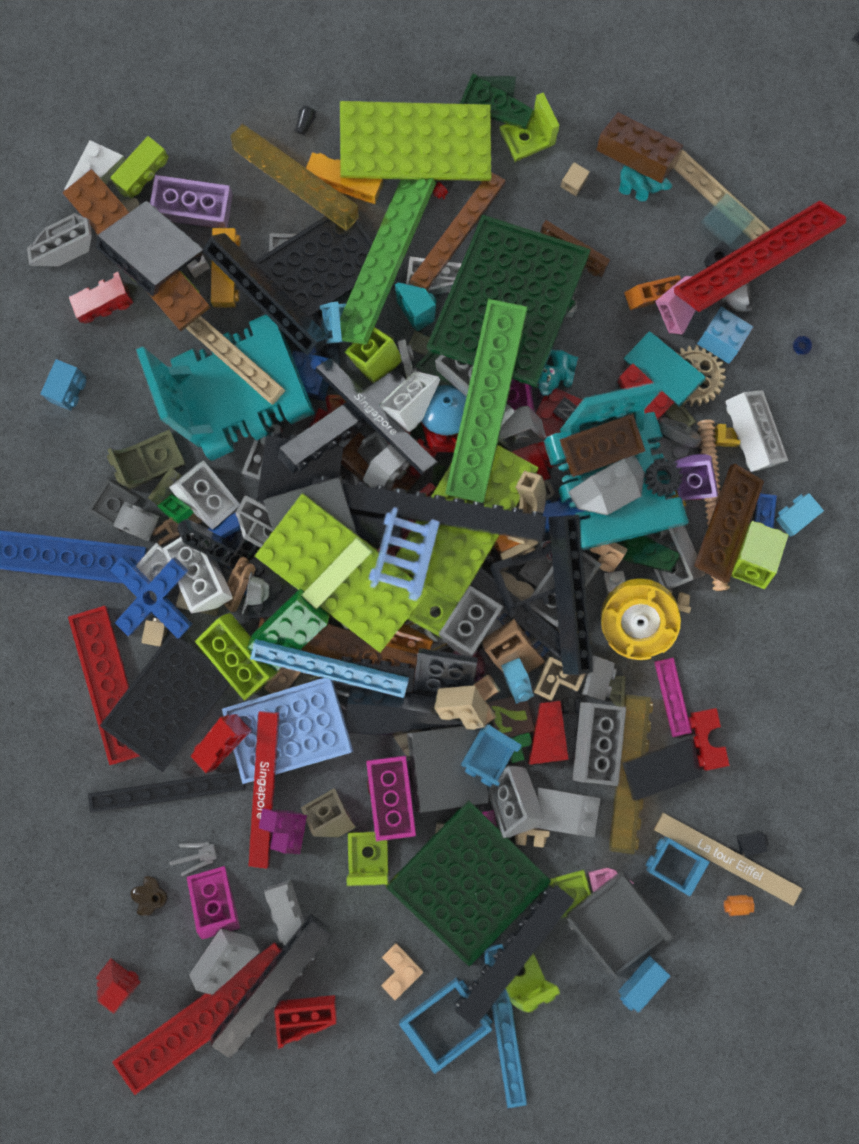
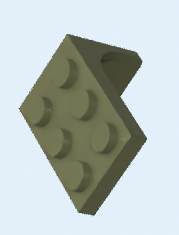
[107,429,186,490]

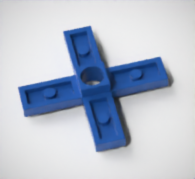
[110,556,193,639]

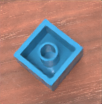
[697,307,753,364]
[40,359,86,411]

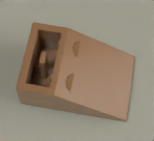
[482,619,545,673]

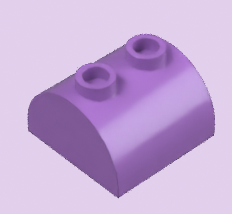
[673,454,718,500]

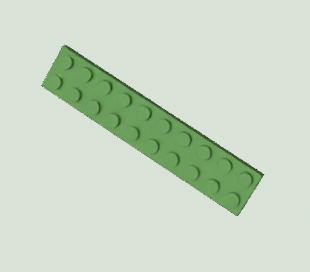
[340,178,436,344]
[445,299,528,503]

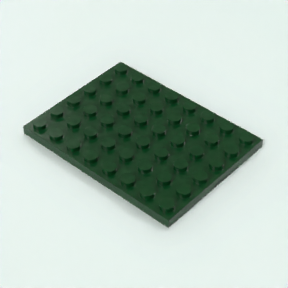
[426,215,591,387]

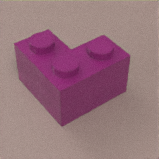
[259,808,307,854]

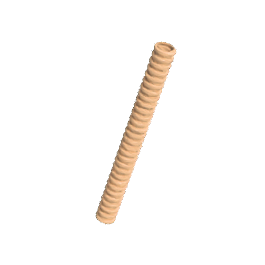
[697,420,730,591]

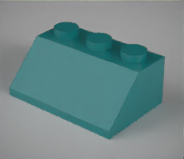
[395,283,437,331]

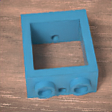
[646,836,709,896]

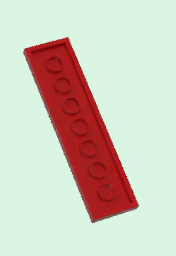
[68,606,140,765]

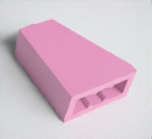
[655,276,696,334]

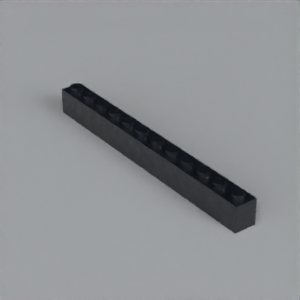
[312,476,547,542]

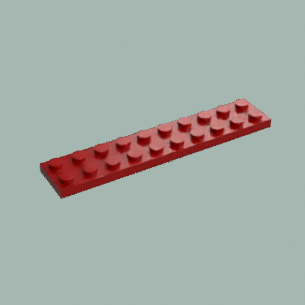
[674,201,846,312]
[112,942,281,1095]

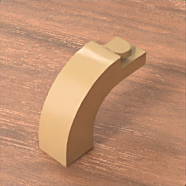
[507,471,546,545]

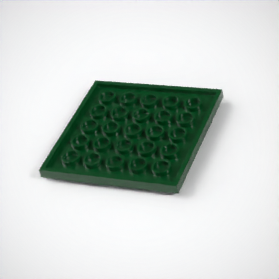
[385,800,551,967]

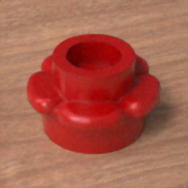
[432,182,448,199]

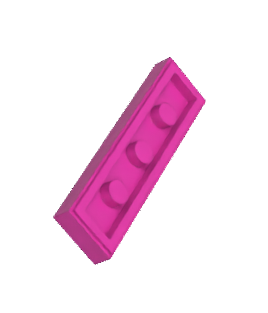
[654,657,692,737]

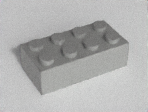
[573,702,626,786]

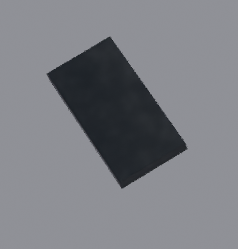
[622,739,702,801]

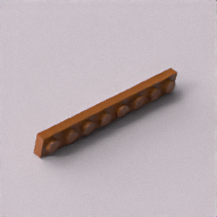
[410,172,506,291]

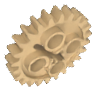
[676,345,726,407]

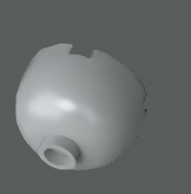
[722,282,752,312]

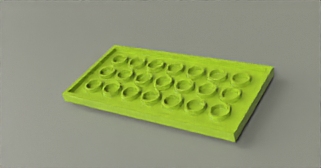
[340,101,491,181]
[396,445,539,602]
[255,493,429,653]

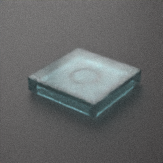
[701,193,755,246]

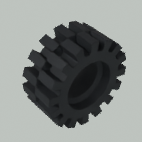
[644,458,683,496]

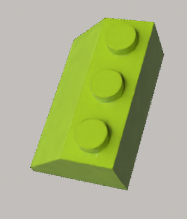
[110,136,169,199]

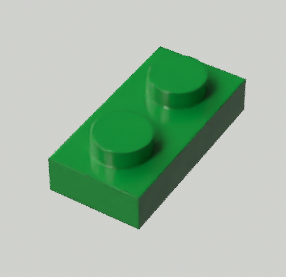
[157,494,194,524]

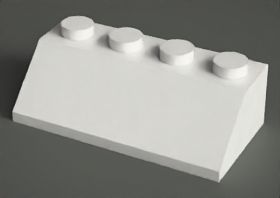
[725,390,788,472]
[163,533,233,613]

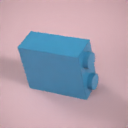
[618,956,670,1013]

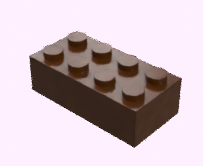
[596,112,684,184]

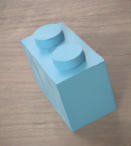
[776,493,824,537]
[501,658,534,704]

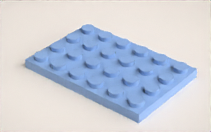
[222,678,353,784]

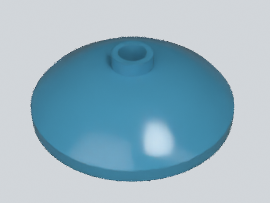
[421,385,466,435]

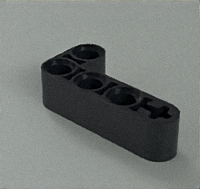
[177,520,257,569]

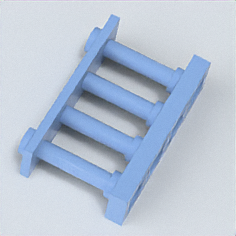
[369,508,439,601]

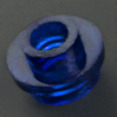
[793,336,812,355]

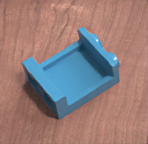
[461,725,522,787]

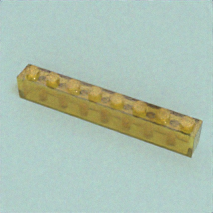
[230,123,359,231]
[609,695,653,854]

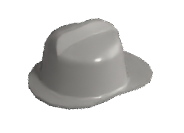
[242,572,269,614]

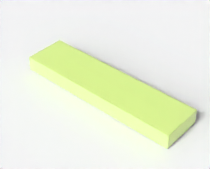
[302,538,372,609]

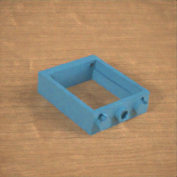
[399,977,492,1074]

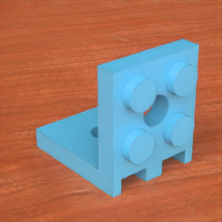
[320,302,346,344]

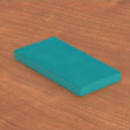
[623,331,706,407]

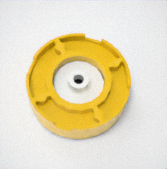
[601,579,681,660]

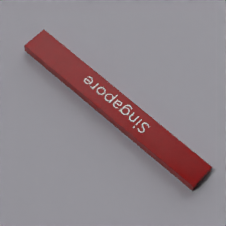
[248,711,279,869]

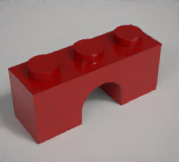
[689,708,730,771]

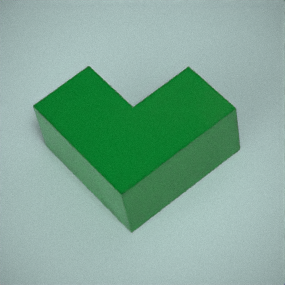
[511,733,532,763]

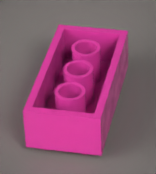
[366,755,416,841]

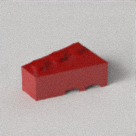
[617,363,674,421]
[528,701,568,765]
[191,714,252,773]
[274,995,337,1049]

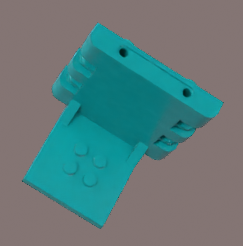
[136,314,315,461]
[544,381,689,551]

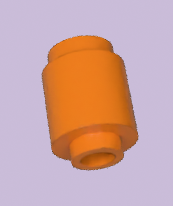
[724,895,754,916]

